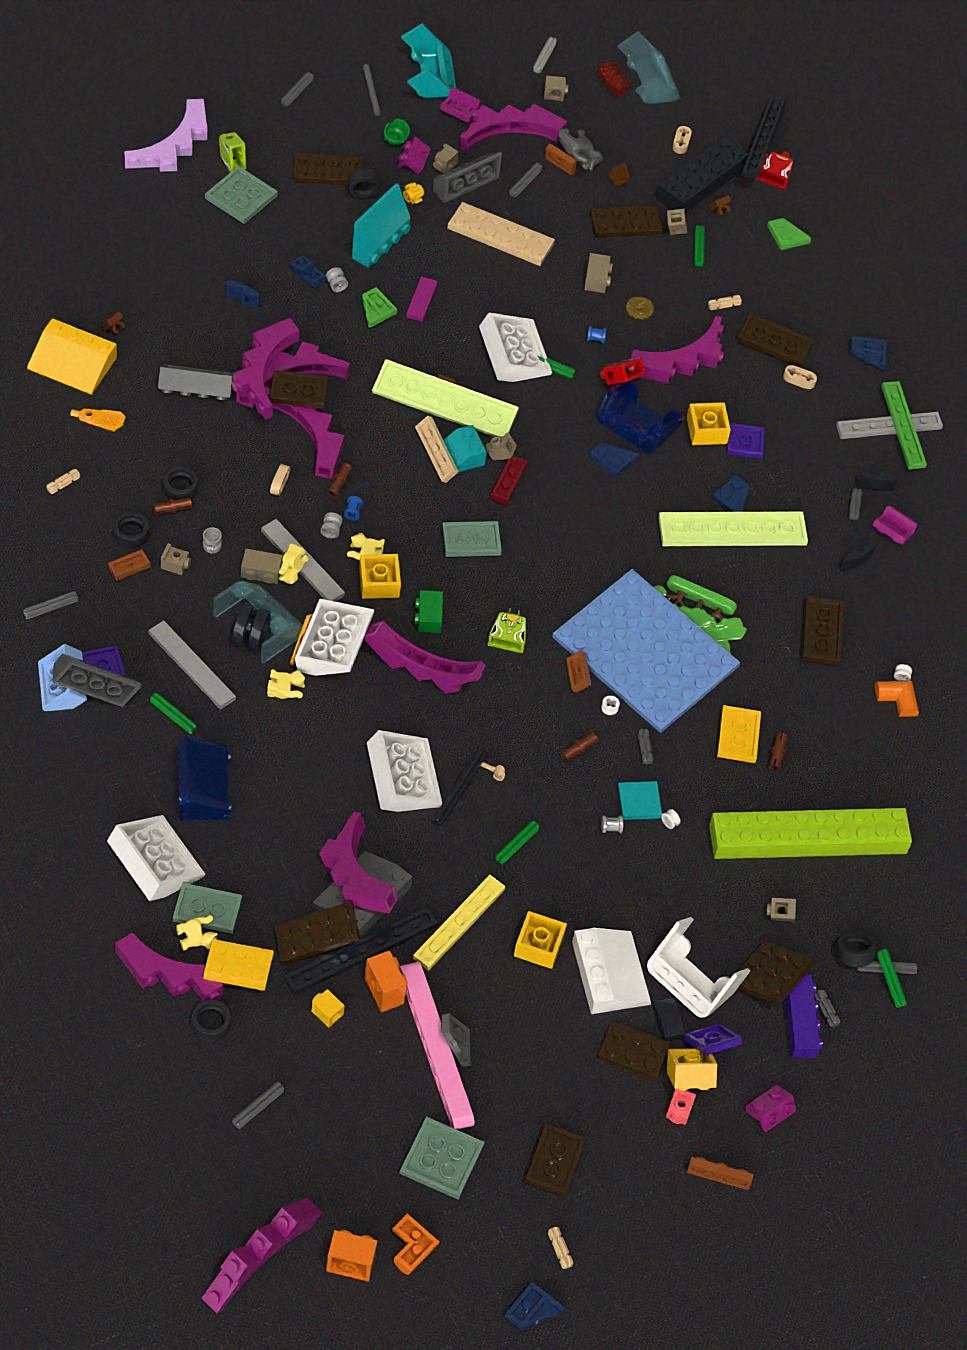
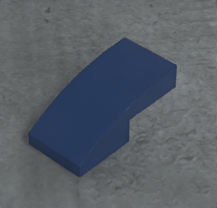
[290,255,327,288]
[226,280,260,308]

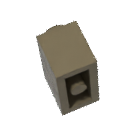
[584,253,613,293]
[241,549,283,584]

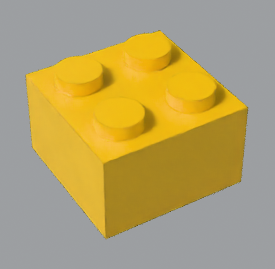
[687,403,731,445]
[359,554,401,599]
[514,911,567,969]
[667,1049,717,1091]

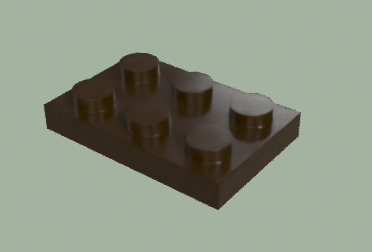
[270,370,328,409]
[598,1021,670,1081]
[525,1123,586,1196]

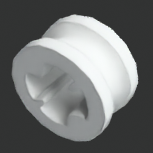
[894,664,912,681]
[601,696,620,715]
[661,809,680,829]

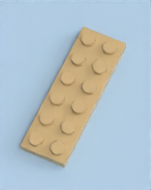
[447,202,555,266]

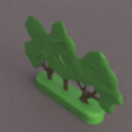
[654,575,747,653]

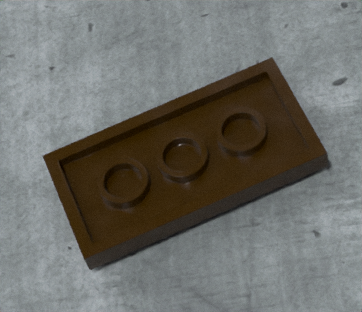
[294,153,362,186]
[590,205,663,238]
[737,313,814,367]
[802,595,844,665]
[274,901,360,965]

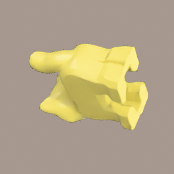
[347,533,385,560]
[278,544,309,584]
[267,669,305,699]
[176,915,218,951]

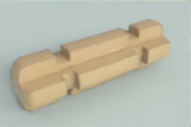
[708,295,742,310]
[46,469,80,494]
[548,1227,573,1269]

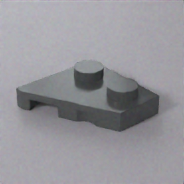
[440,1013,471,1067]

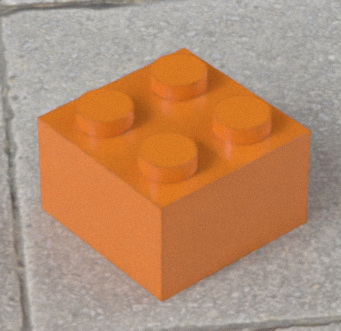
[365,951,408,1012]
[326,1230,378,1282]

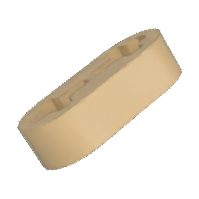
[673,126,692,154]
[783,365,817,389]
[270,464,291,496]

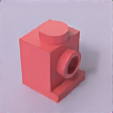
[666,1089,696,1125]

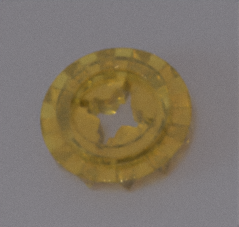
[626,297,654,320]

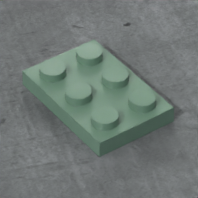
[442,521,501,557]
[173,883,242,934]

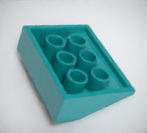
[352,184,411,268]

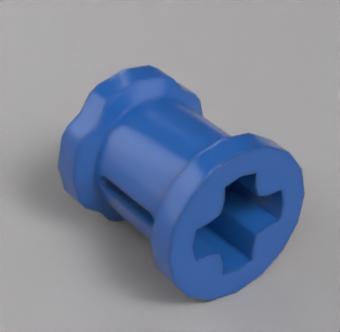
[587,326,607,344]
[344,496,364,521]

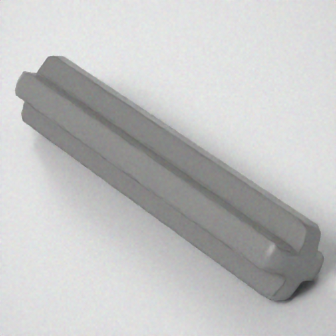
[533,37,557,73]

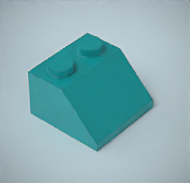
[443,425,486,472]

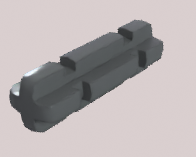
[849,488,862,520]
[638,729,654,765]
[814,990,840,1027]

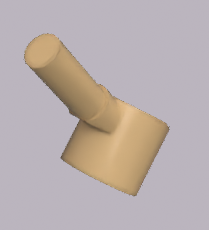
[481,762,505,781]

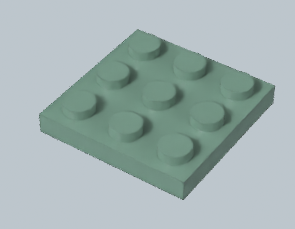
[205,166,278,224]
[400,1117,485,1200]

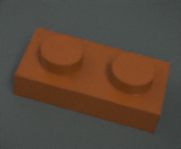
[545,144,577,175]
[108,549,151,581]
[566,651,592,693]

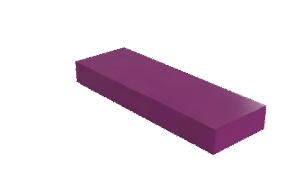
[406,277,438,322]

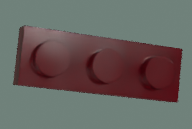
[490,456,527,505]

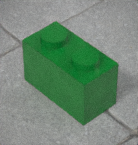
[415,590,443,633]

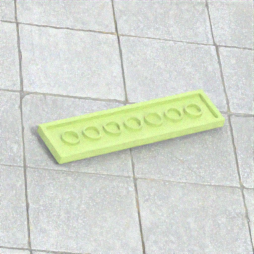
[372,359,519,437]
[658,512,808,546]

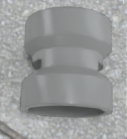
[326,267,348,292]
[321,512,343,539]
[203,527,222,553]

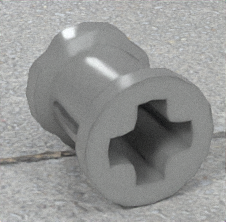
[601,816,623,833]

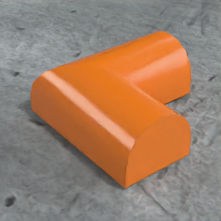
[874,681,919,717]
[392,1213,440,1275]

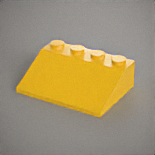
[27,318,117,395]

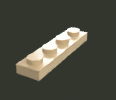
[415,416,459,483]

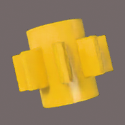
[403,182,424,204]

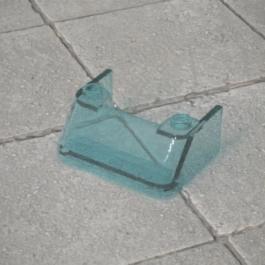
[618,31,680,105]
[213,581,303,664]

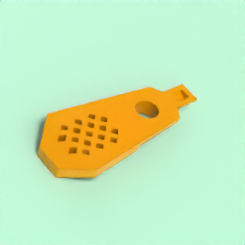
[71,409,126,432]
[290,614,313,665]

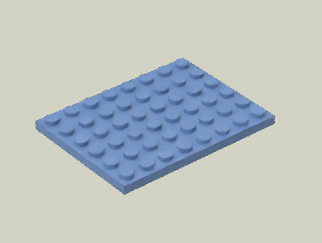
[552,569,740,733]

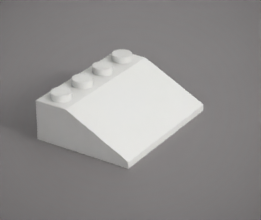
[479,313,552,382]
[295,599,374,676]
[367,730,442,812]
[107,815,205,901]
[572,928,651,1014]

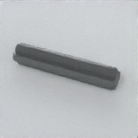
[281,72,314,107]
[509,163,542,198]
[23,591,78,619]
[857,961,917,974]
[232,1082,284,1129]

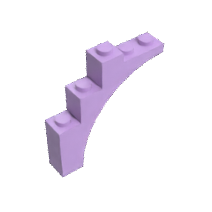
[124,99,207,172]

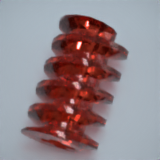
[598,62,631,97]

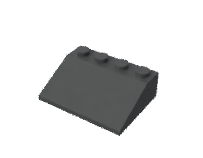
[312,851,412,939]

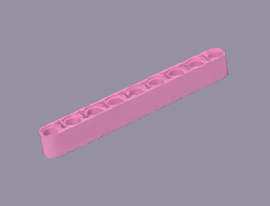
[399,961,474,1130]

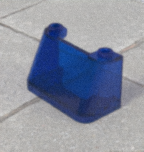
[597,381,685,453]
[180,735,232,820]

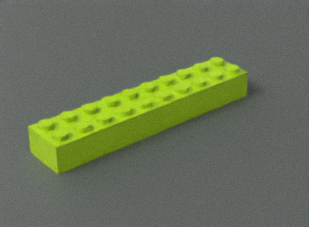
[709,808,912,859]

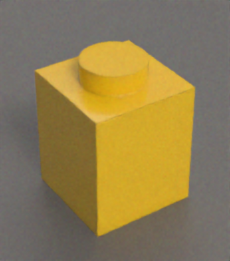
[311,989,345,1028]

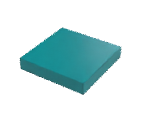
[618,781,662,820]

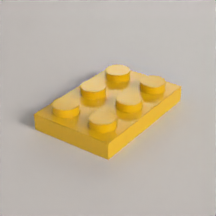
[717,705,761,763]
[203,939,274,991]

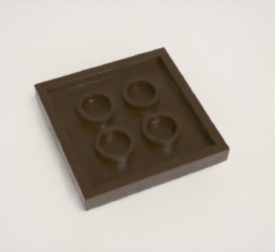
[737,940,815,1005]

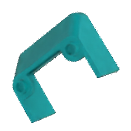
[401,23,456,98]

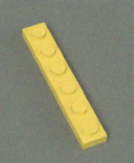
[413,875,505,971]

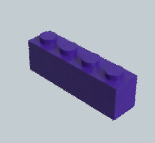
[786,975,823,1058]

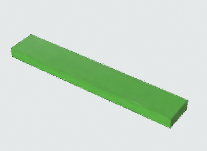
[881,381,927,470]

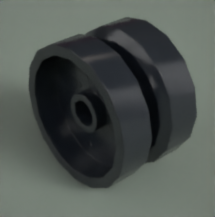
[232,603,271,651]

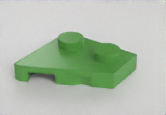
[767,218,811,250]
[362,287,397,328]

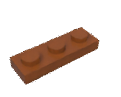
[687,1157,754,1190]

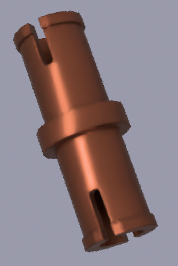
[326,463,353,498]
[153,497,192,516]
[560,732,598,762]
[768,732,788,771]

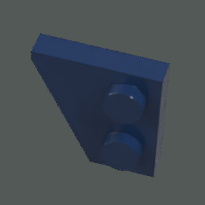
[850,335,887,370]
[589,442,639,477]
[712,475,750,512]
[504,1282,565,1331]

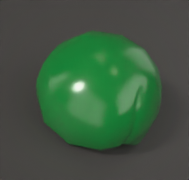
[383,119,410,146]

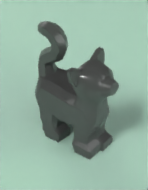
[558,129,603,171]

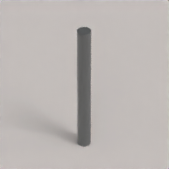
[363,64,381,116]

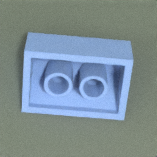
[38,644,87,711]

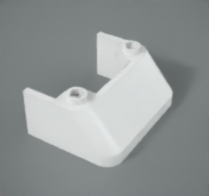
[647,917,750,1018]

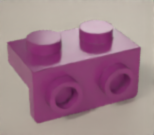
[440,87,481,123]
[397,137,431,174]
[872,505,918,545]
[745,1084,796,1132]

